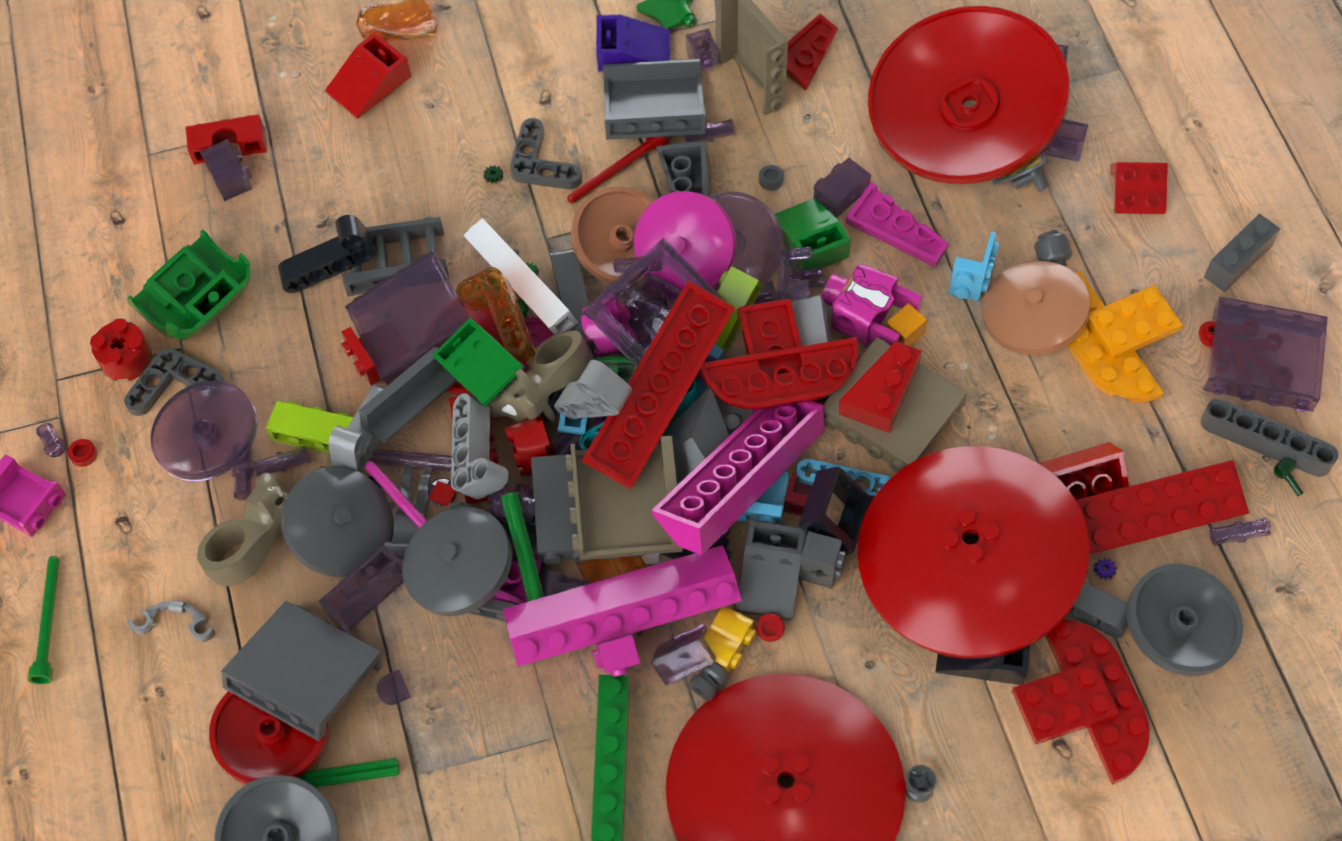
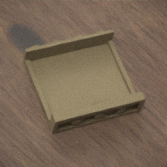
[715,0,788,116]
[823,337,967,472]
[566,436,683,560]

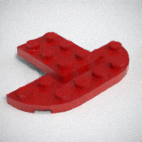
[699,299,858,410]
[1012,620,1150,785]

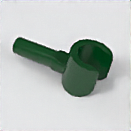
[1274,457,1303,496]

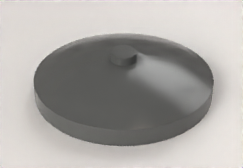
[281,466,393,577]
[402,507,512,616]
[1126,564,1243,676]
[215,775,339,841]

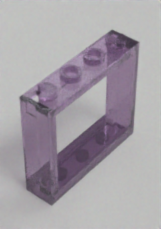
[584,238,727,367]

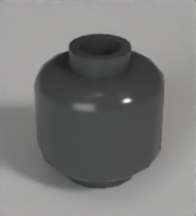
[1034,230,1072,266]

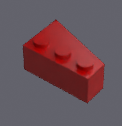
[839,341,921,433]

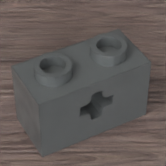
[799,532,845,588]

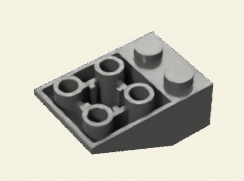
[736,520,806,620]

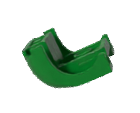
[128,229,251,340]

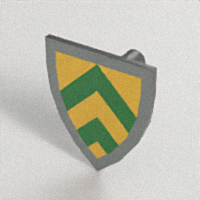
[992,150,1048,192]

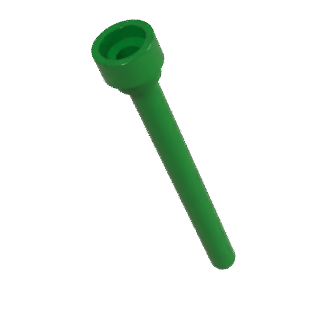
[27,556,59,684]

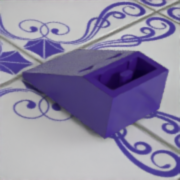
[596,14,670,72]

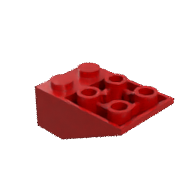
[325,32,411,119]

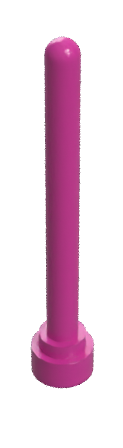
[365,461,427,528]

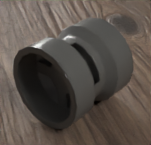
[688,660,729,701]
[905,765,936,802]

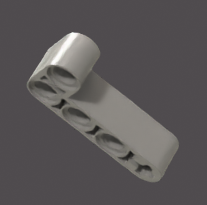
[554,360,632,419]
[329,384,386,473]
[451,393,509,499]

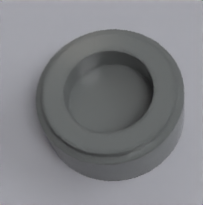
[759,165,784,191]

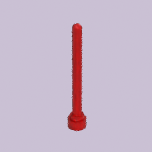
[567,136,669,203]

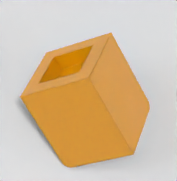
[887,303,928,346]

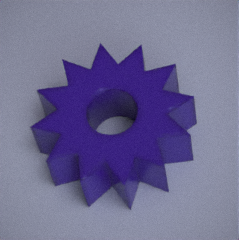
[1093,557,1117,580]

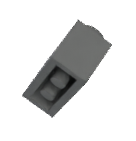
[1204,213,1281,292]

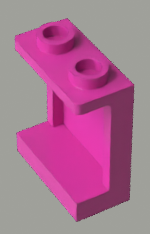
[0,454,66,537]

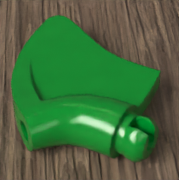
[636,0,697,30]

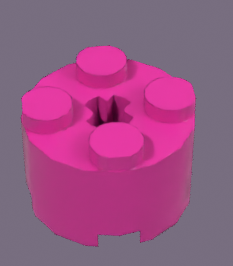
[581,298,637,357]

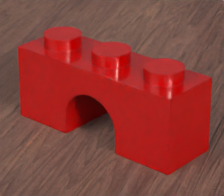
[185,114,267,165]

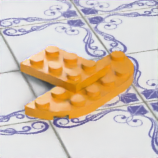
[1067,270,1183,402]

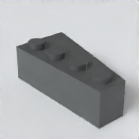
[656,141,711,198]

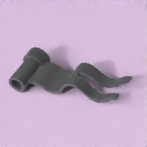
[383,464,433,559]

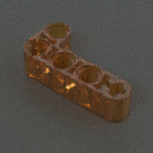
[456,267,536,365]

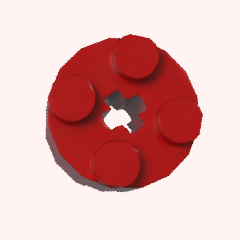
[90,318,152,381]
[505,415,556,476]

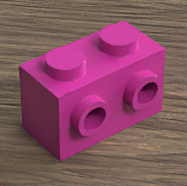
[591,634,640,677]

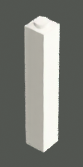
[464,218,579,335]

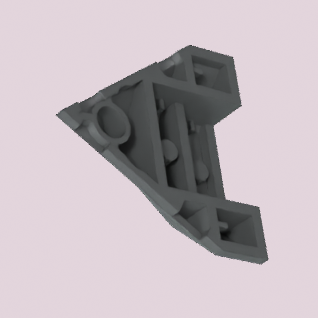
[657,388,730,485]

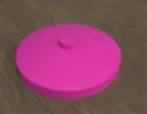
[634,191,736,296]

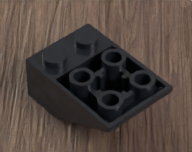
[935,645,1030,685]

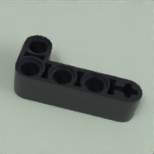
[278,215,375,293]

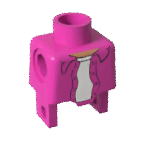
[821,264,923,347]

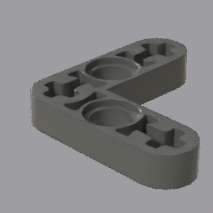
[510,118,582,189]
[124,348,225,416]

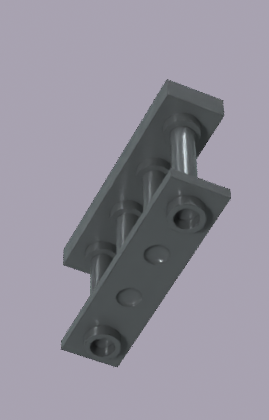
[342,217,450,296]

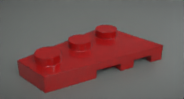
[787,13,838,91]

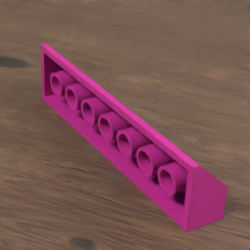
[652,401,825,555]
[502,545,742,667]

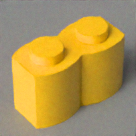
[696,606,756,674]

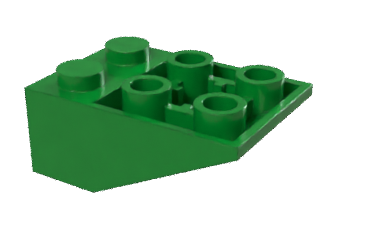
[769,198,851,276]
[432,318,524,406]

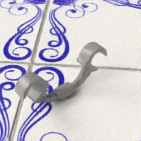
[128,600,215,642]

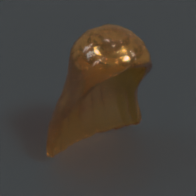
[356,0,437,41]

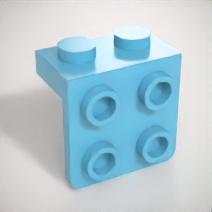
[948,231,999,302]
[737,471,789,525]

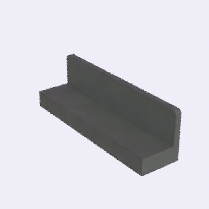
[359,346,457,443]

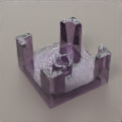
[777,246,825,302]

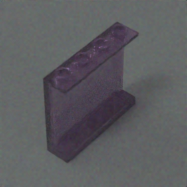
[345,250,470,385]
[1203,297,1328,412]

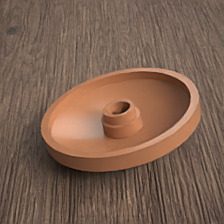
[571,187,655,286]
[982,261,1090,355]

